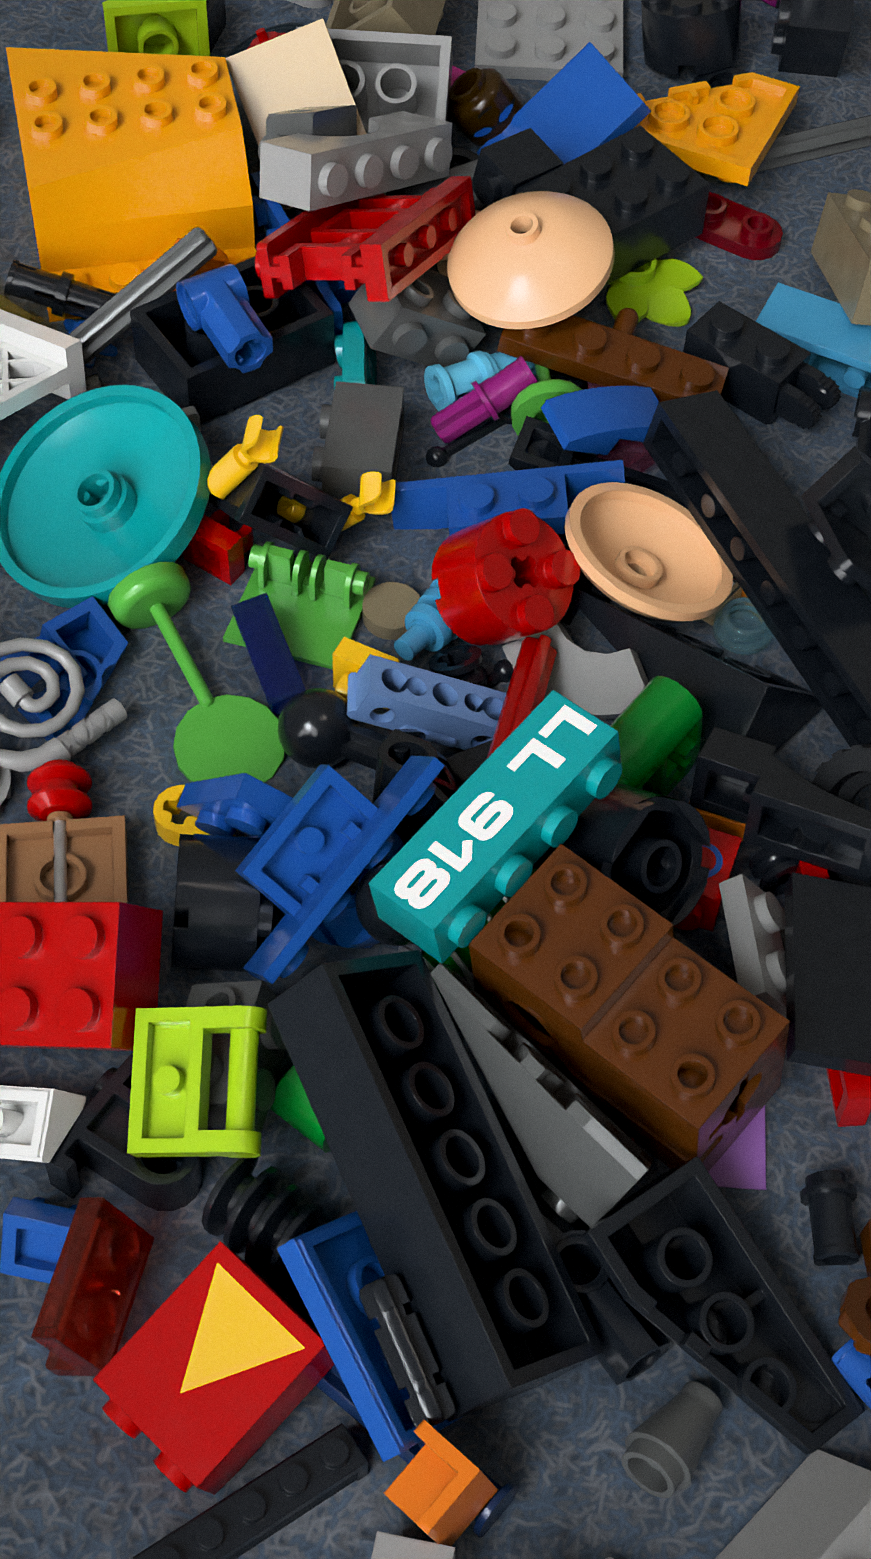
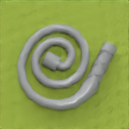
[0,637,127,772]

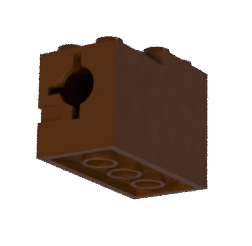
[469,844,790,1172]

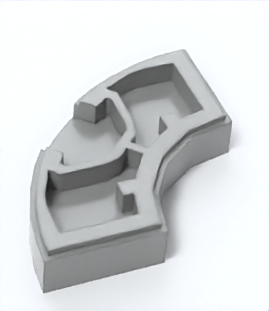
[502,622,649,719]

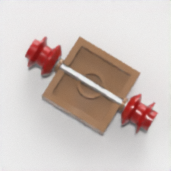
[0,759,129,904]

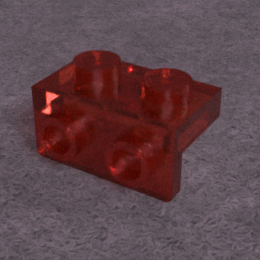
[31,1197,155,1376]

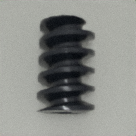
[202,1157,324,1309]

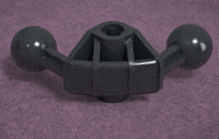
[278,688,459,946]

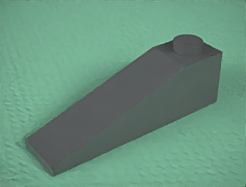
[430,963,654,1227]

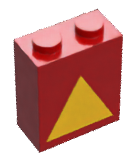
[93,1241,334,1495]

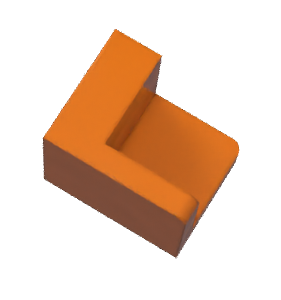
[384,1419,498,1546]

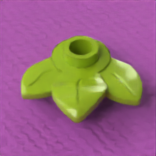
[606,258,703,327]

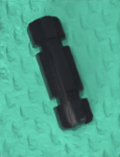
[359,1274,457,1428]

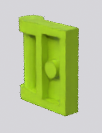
[127,1006,267,1158]

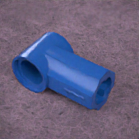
[176,263,273,373]

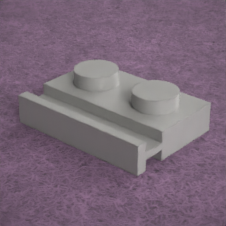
[719,874,786,1018]

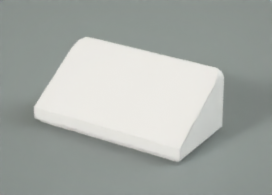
[0,1085,86,1163]

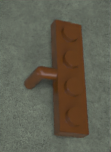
[497,308,729,402]

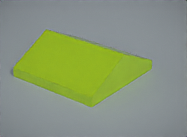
[102,0,210,56]

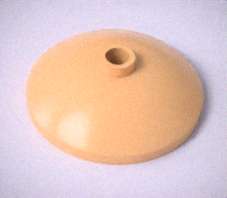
[447,191,615,329]
[564,482,733,622]

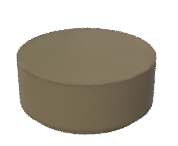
[362,582,420,640]

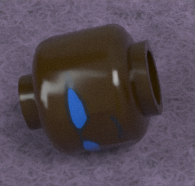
[448,68,523,146]

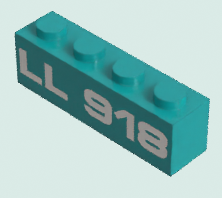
[368,690,622,964]

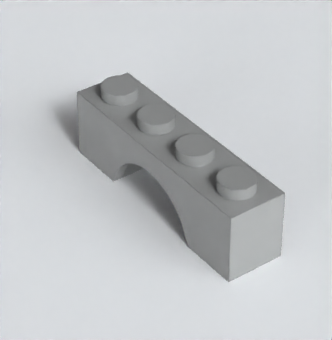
[259,111,453,211]

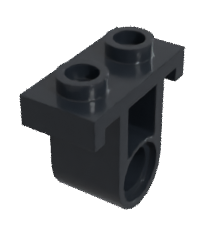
[45,1052,203,1211]

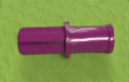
[430,356,538,443]

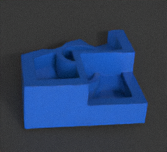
[0,596,128,741]

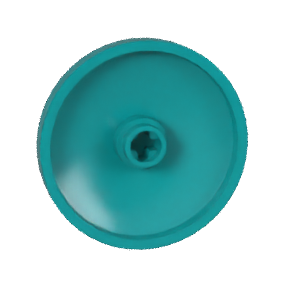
[0,385,211,608]

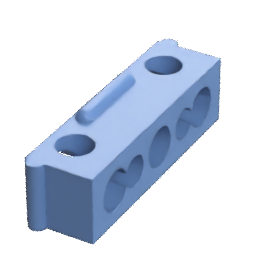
[347,654,506,750]

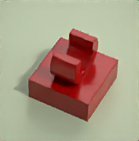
[183,509,254,586]

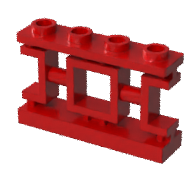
[255,176,476,302]

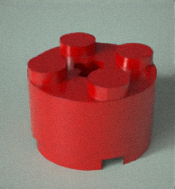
[432,508,580,646]

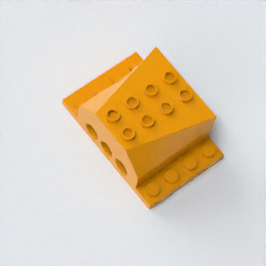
[6,47,256,322]

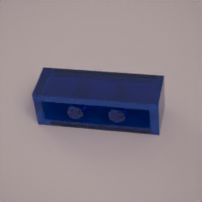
[231,592,306,716]

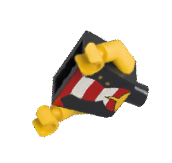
[207,415,396,560]

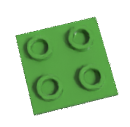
[223,541,376,670]

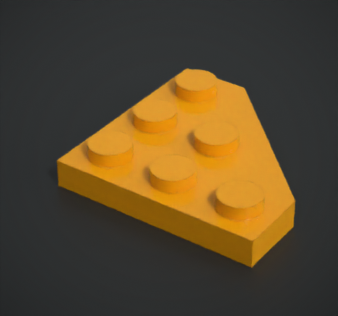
[633,72,800,187]

